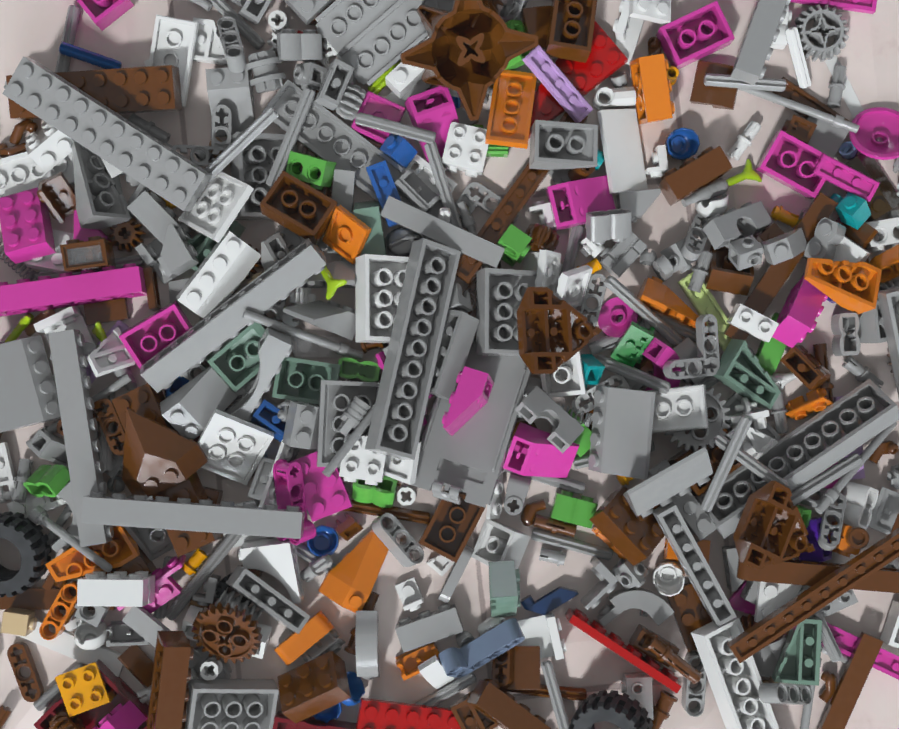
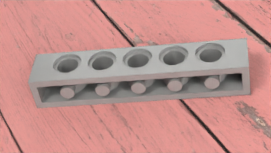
[653,502,737,627]

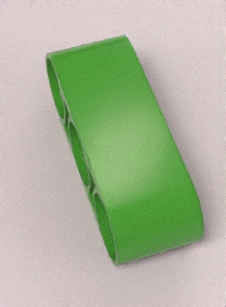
[755,312,787,376]

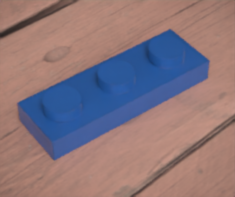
[366,160,401,227]

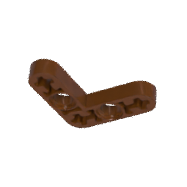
[56,398,125,456]

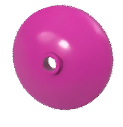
[849,107,899,160]

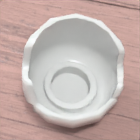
[695,193,729,217]
[652,562,685,597]
[74,621,107,650]

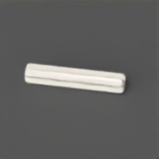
[785,27,811,89]

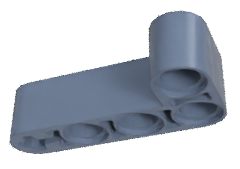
[438,618,525,678]

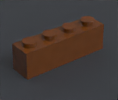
[467,679,551,729]

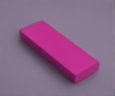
[812,154,880,202]

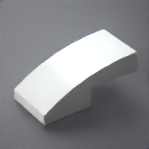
[418,655,455,689]

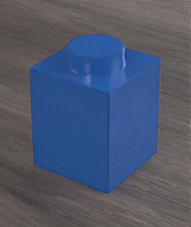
[380,134,418,168]

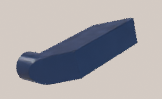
[520,586,579,615]

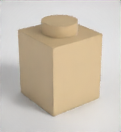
[0,607,37,636]

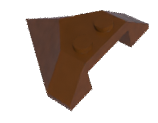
[517,287,603,374]
[122,407,208,497]
[733,480,815,570]

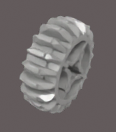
[793,4,849,62]

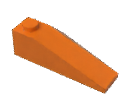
[804,258,882,314]
[318,529,388,613]

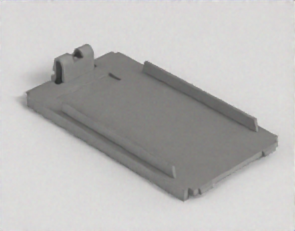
[315,0,455,86]
[410,336,531,508]

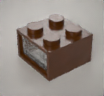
[60,236,116,273]

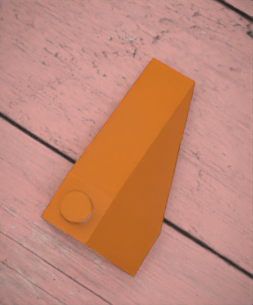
[637,276,709,335]
[45,526,140,582]

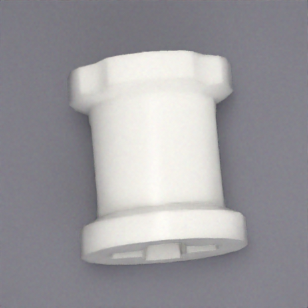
[268,10,289,34]
[397,485,416,506]
[200,657,223,680]

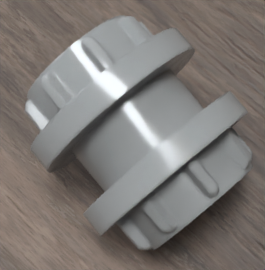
[246,50,286,93]

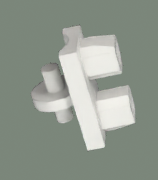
[727,397,769,430]

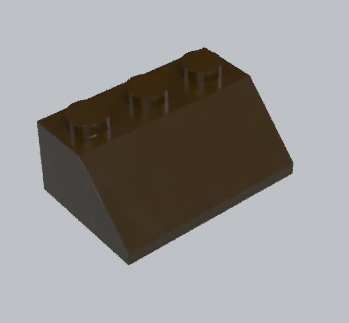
[844,153,899,222]

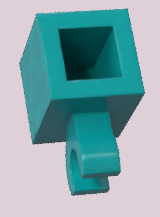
[830,192,871,230]
[581,354,605,389]

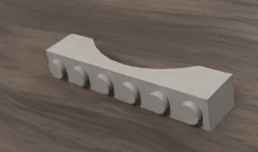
[224,327,293,422]

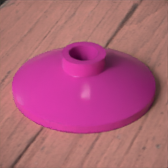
[598,297,638,337]

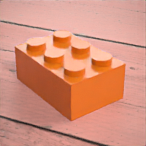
[629,53,675,125]

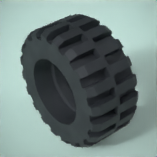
[0,511,52,598]
[569,690,653,729]

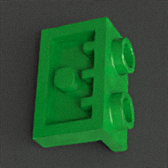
[610,321,655,367]

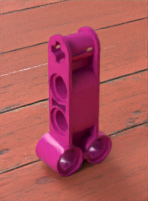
[273,459,316,545]

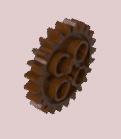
[192,602,263,664]

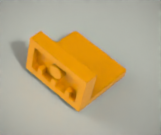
[55,662,116,717]

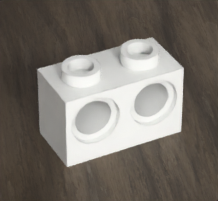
[866,217,899,252]
[727,303,779,342]

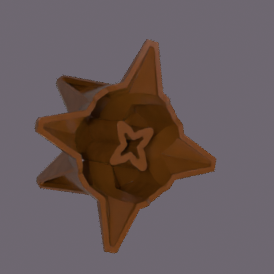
[400,0,538,121]

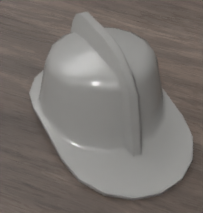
[385,226,432,257]

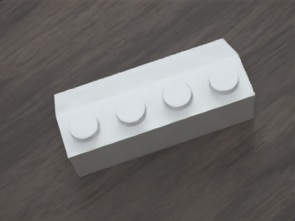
[176,230,261,318]

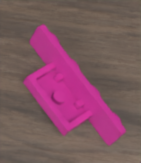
[116,555,187,614]

